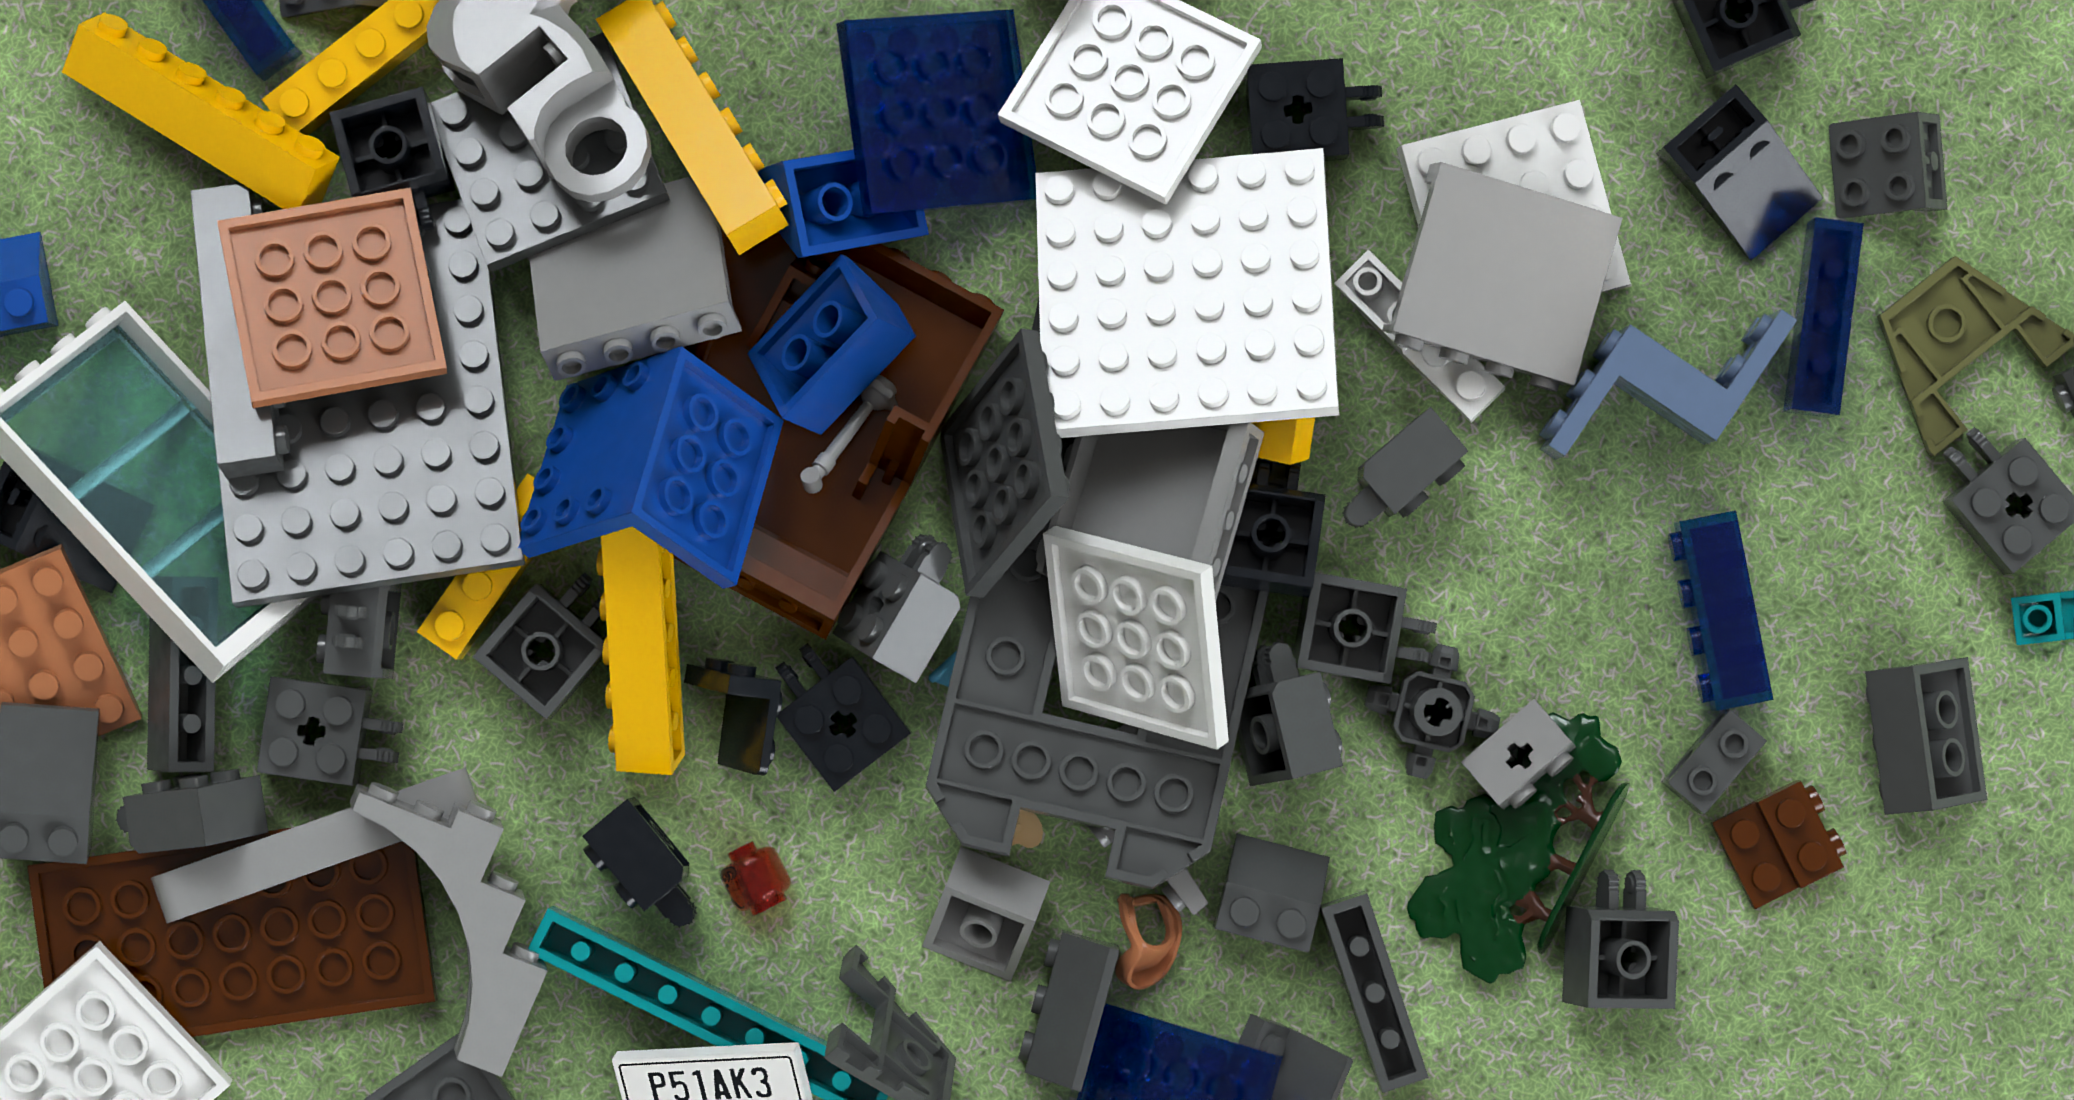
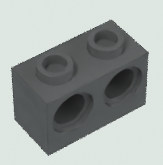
[1661,709,1767,815]

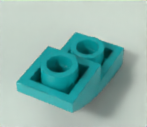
[2011,590,2074,645]

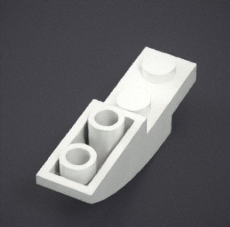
[1334,250,1505,423]

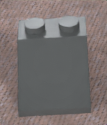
[0,702,100,864]

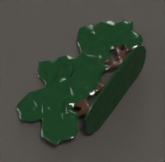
[1407,712,1630,984]

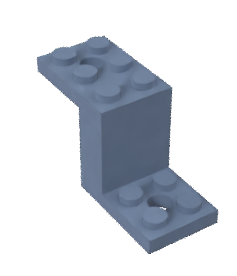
[1539,309,1797,460]

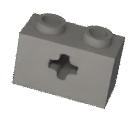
[1461,699,1576,810]

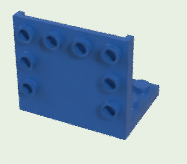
[518,346,784,589]

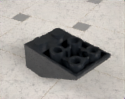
[1656,84,1823,261]
[0,447,154,593]

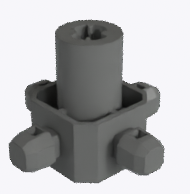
[1364,644,1500,779]

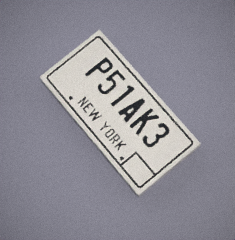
[612,1042,813,1100]

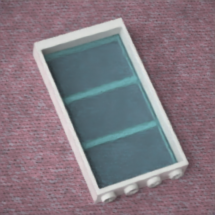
[0,301,318,683]

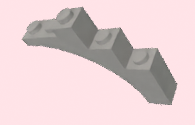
[350,782,548,1077]

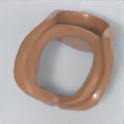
[1115,893,1182,990]

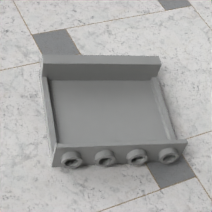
[1382,162,1623,392]
[529,176,742,381]
[1036,423,1264,601]

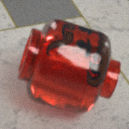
[720,841,791,916]

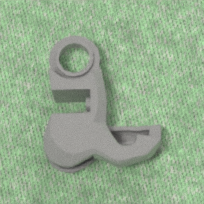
[426,0,651,203]

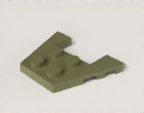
[1877,256,2074,457]

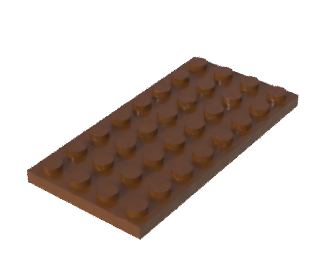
[27,827,438,1037]

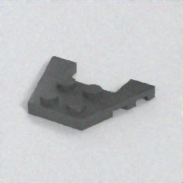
[824,945,956,1100]

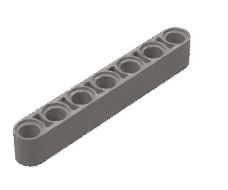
[151,767,478,923]

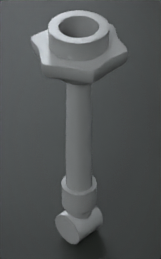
[800,375,898,494]

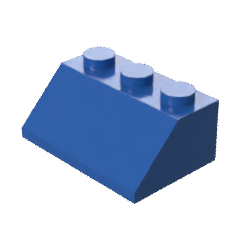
[758,140,929,258]
[0,232,59,337]
[747,254,916,435]

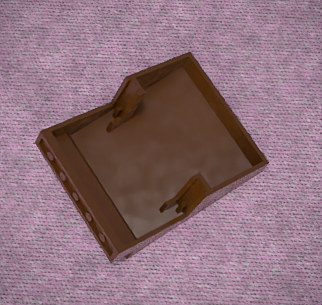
[652,227,1004,640]

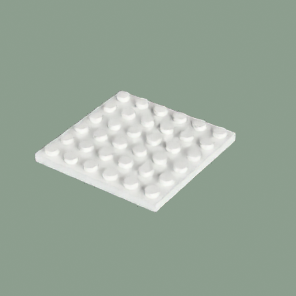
[1035,148,1339,438]

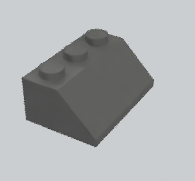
[1865,657,1988,815]
[1018,930,1119,1092]

